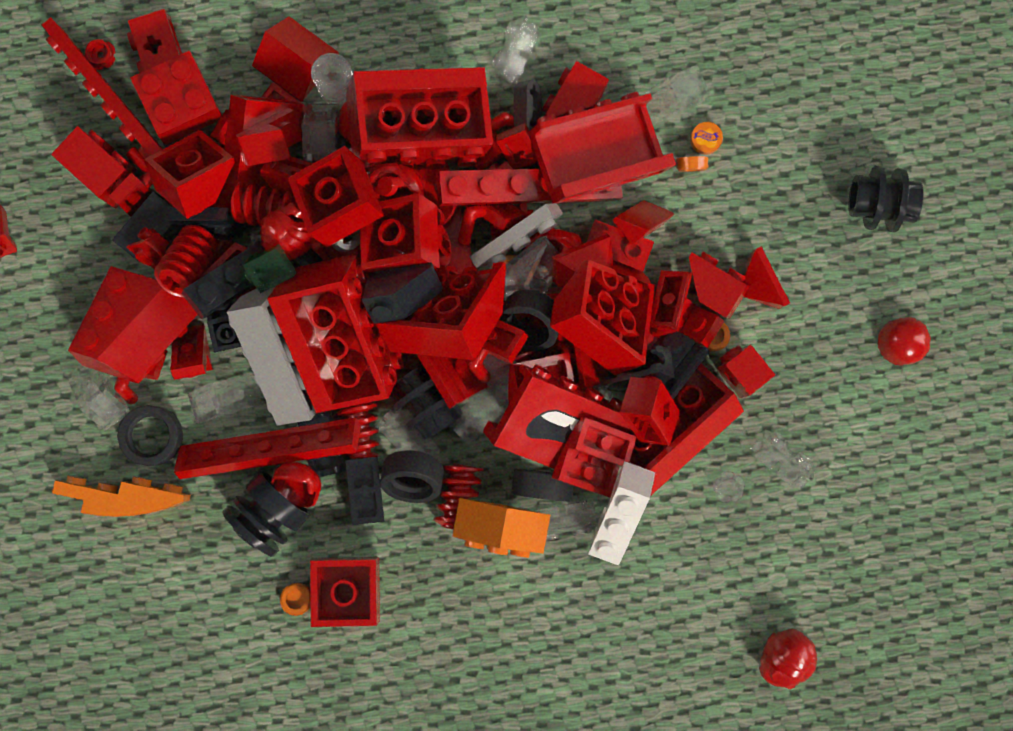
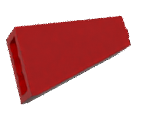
[218,94,303,213]

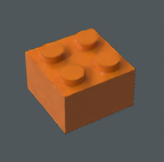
[452,498,550,558]

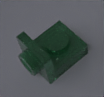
[242,244,297,294]

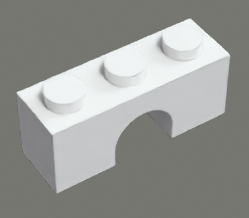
[588,461,656,565]

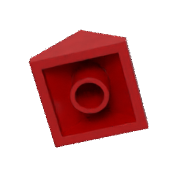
[252,16,339,102]

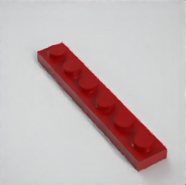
[42,17,163,159]
[436,169,623,206]
[174,417,361,479]

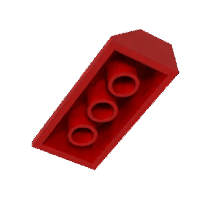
[629,364,744,495]

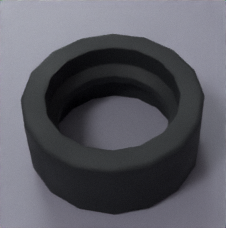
[499,289,559,352]
[117,405,183,466]
[380,450,444,503]
[511,469,574,502]

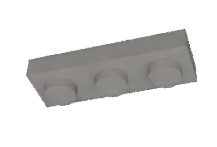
[470,203,563,269]

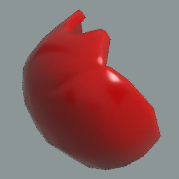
[878,317,931,366]
[271,462,321,508]

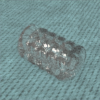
[311,53,353,105]

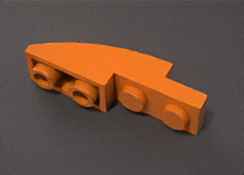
[52,475,191,517]

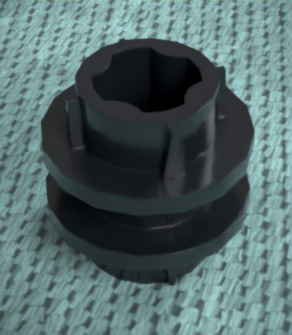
[848,165,924,232]
[392,364,463,440]

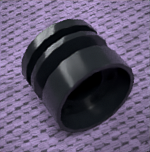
[222,470,311,557]

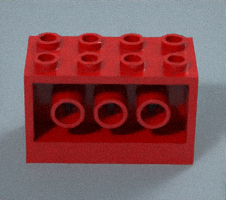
[346,67,493,172]
[267,253,404,413]

